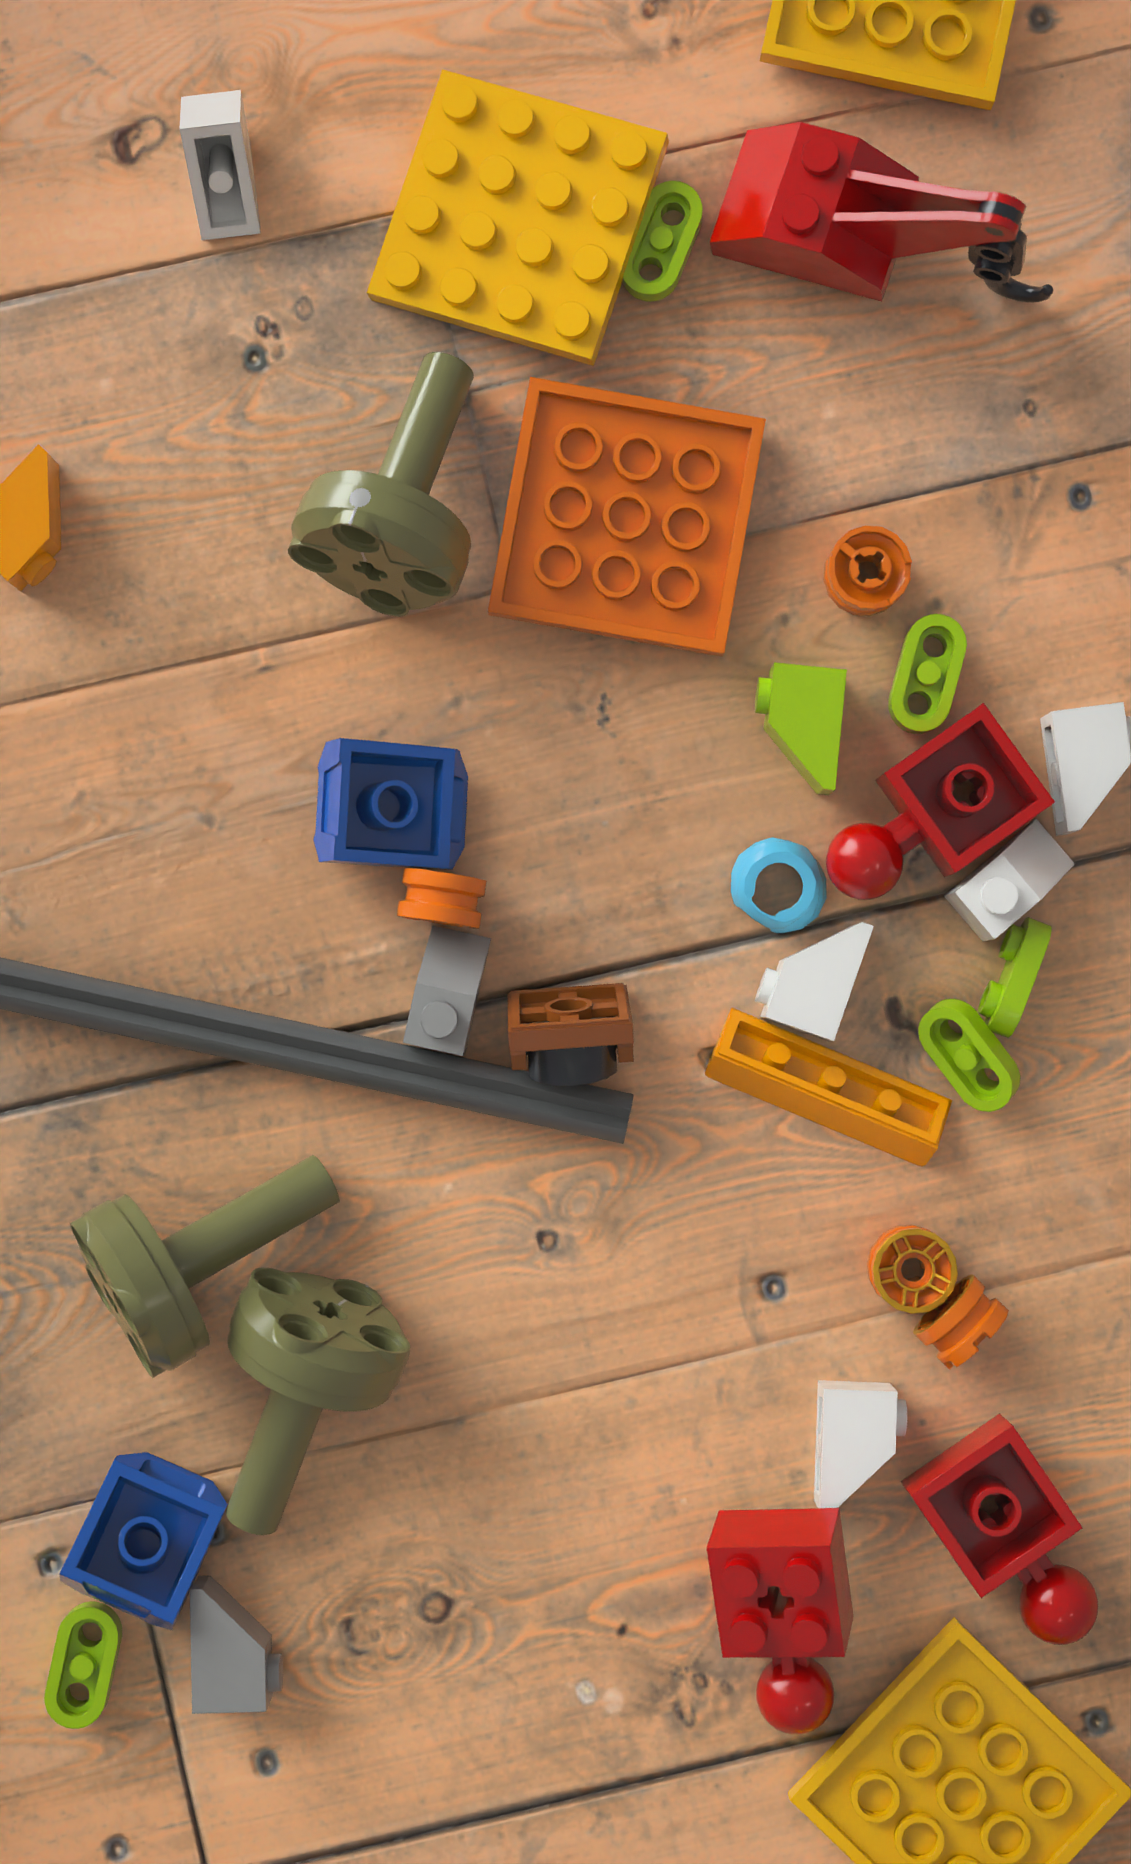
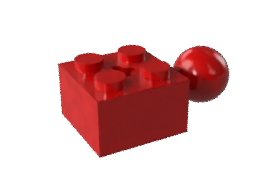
[826,703,1055,900]
[900,1413,1098,1645]
[706,1508,854,1735]

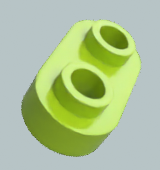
[622,181,703,302]
[888,614,967,734]
[978,917,1052,1038]
[918,999,1020,1112]
[44,1601,122,1729]

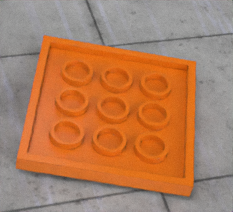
[488,377,766,657]

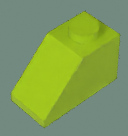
[755,662,847,795]

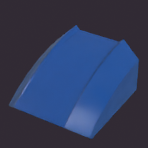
[313,738,468,870]
[59,1452,228,1630]

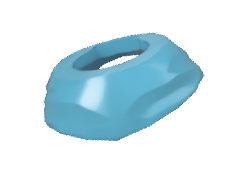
[731,837,827,933]

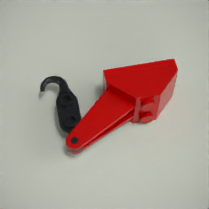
[710,122,1053,302]

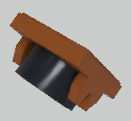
[507,983,634,1086]

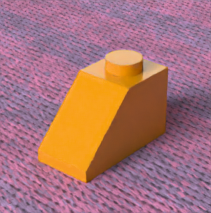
[0,444,62,592]

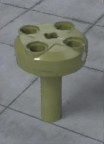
[288,352,474,617]
[70,1155,340,1378]
[226,1268,410,1535]

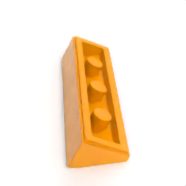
[705,1008,952,1166]

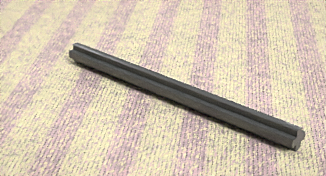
[0,957,634,1144]

